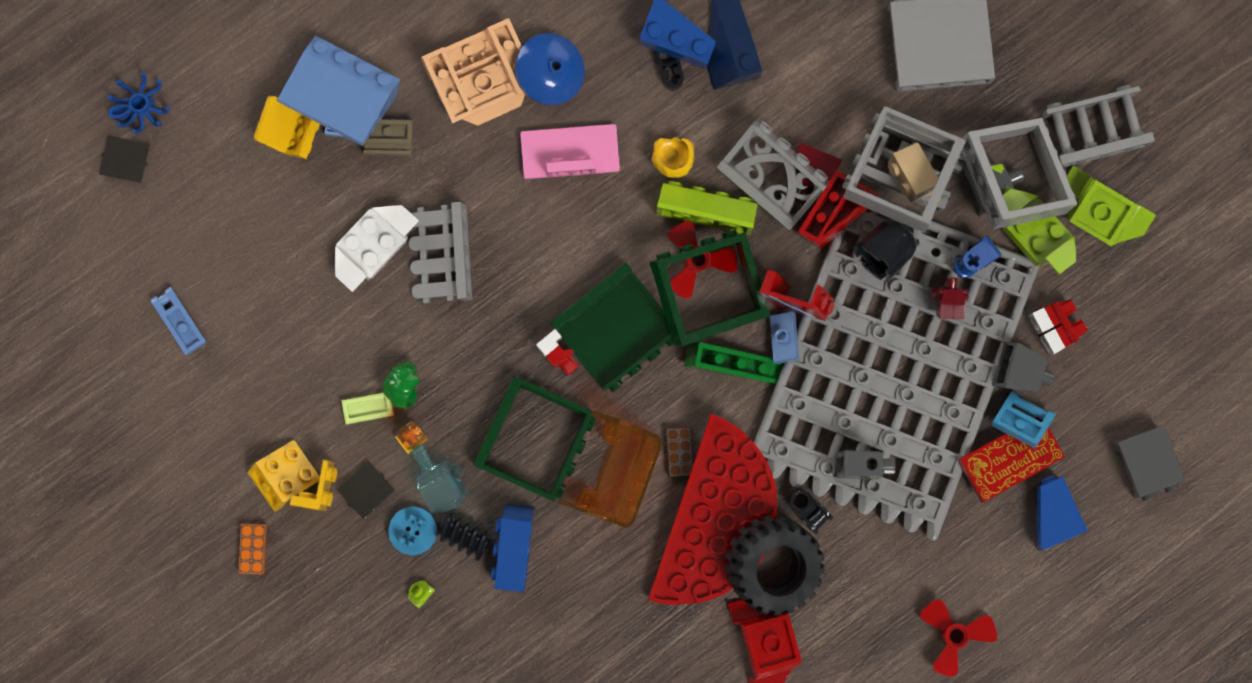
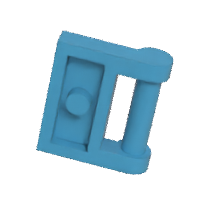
[992,391,1056,449]

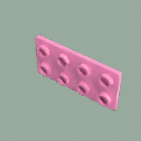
[521,124,620,179]

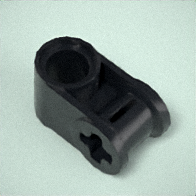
[788,490,833,535]

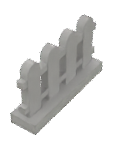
[409,202,472,304]

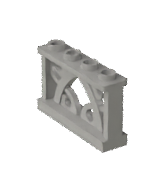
[717,120,829,230]

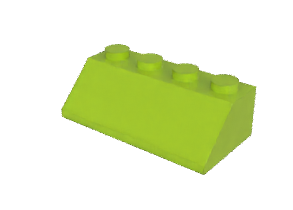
[656,181,758,236]

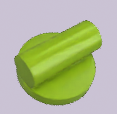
[408,581,435,609]

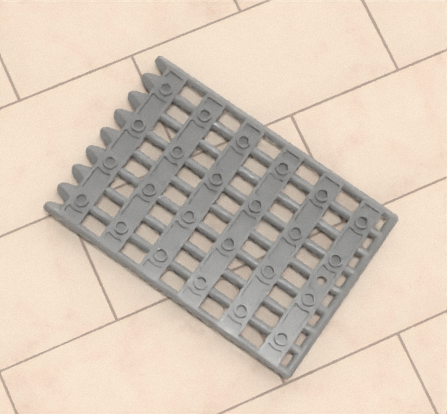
[754,209,1039,541]

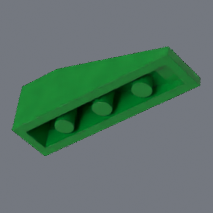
[684,342,784,385]

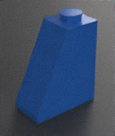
[1036,474,1088,551]

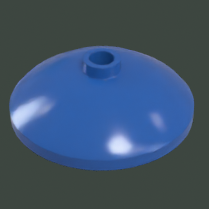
[515,33,585,106]

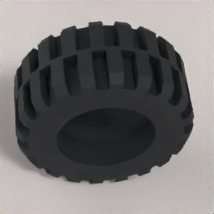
[725,516,825,616]

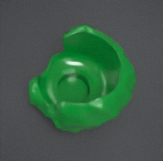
[383,361,419,409]

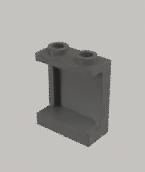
[1112,425,1186,501]

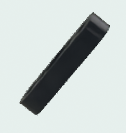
[653,50,684,91]

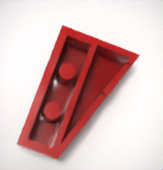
[798,170,879,249]

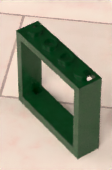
[649,229,770,346]
[473,376,597,502]

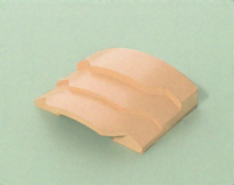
[420,18,525,126]

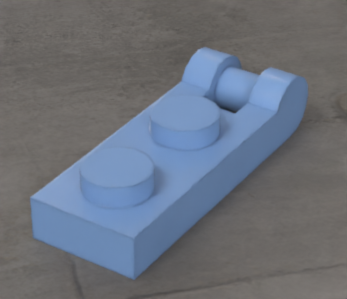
[151,287,208,356]

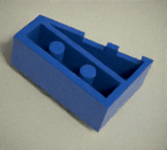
[639,0,716,70]

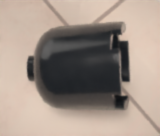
[854,220,917,282]

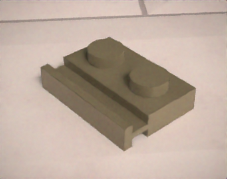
[363,119,413,156]

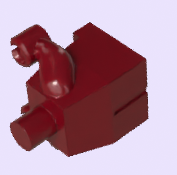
[930,277,969,319]

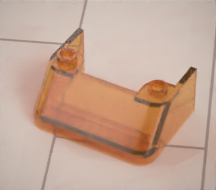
[559,410,662,528]

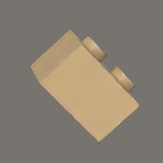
[888,142,938,203]

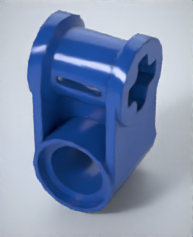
[954,236,1002,278]

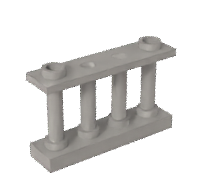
[1041,85,1155,168]

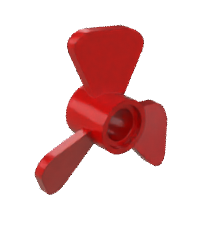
[667,221,737,299]
[920,599,998,677]

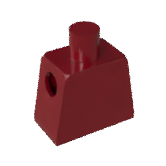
[795,143,842,204]

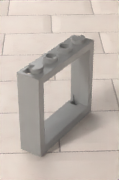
[842,106,966,233]
[961,118,1077,230]

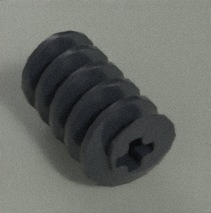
[436,512,491,561]

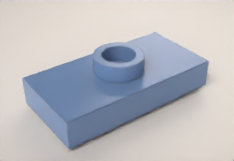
[770,312,799,364]

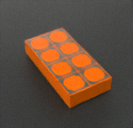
[239,524,267,574]

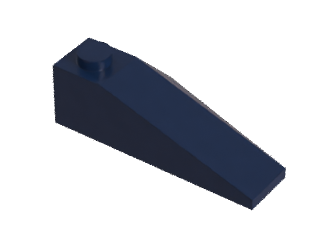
[708,0,762,90]

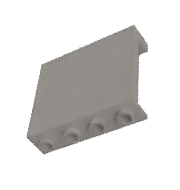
[887,0,995,92]

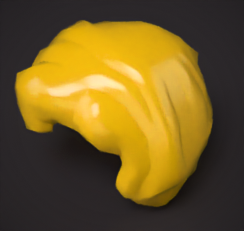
[651,137,694,178]

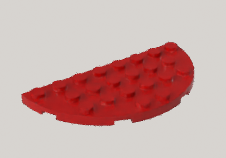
[648,413,778,605]

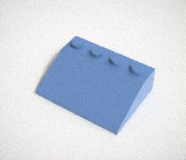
[277,36,400,146]

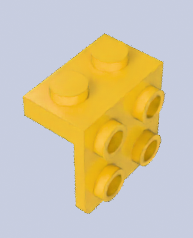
[254,96,320,159]

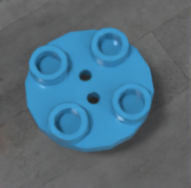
[388,506,438,556]

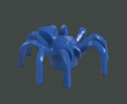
[107,72,170,134]

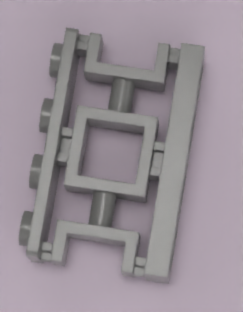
[854,125,965,213]

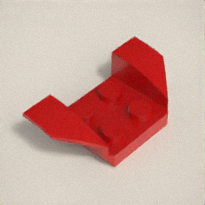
[728,600,802,683]

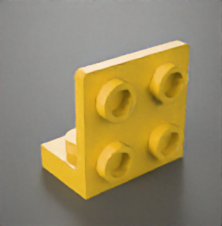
[247,440,320,512]
[290,460,338,511]

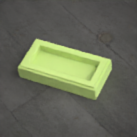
[341,393,394,425]

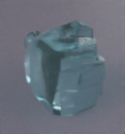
[410,444,469,514]

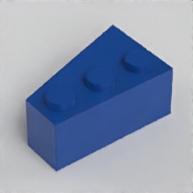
[491,504,535,592]

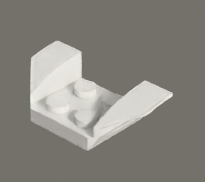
[335,205,419,292]

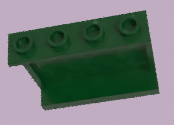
[550,262,674,393]

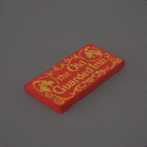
[958,417,1065,503]

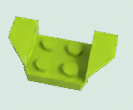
[1067,165,1156,246]
[1003,189,1076,275]

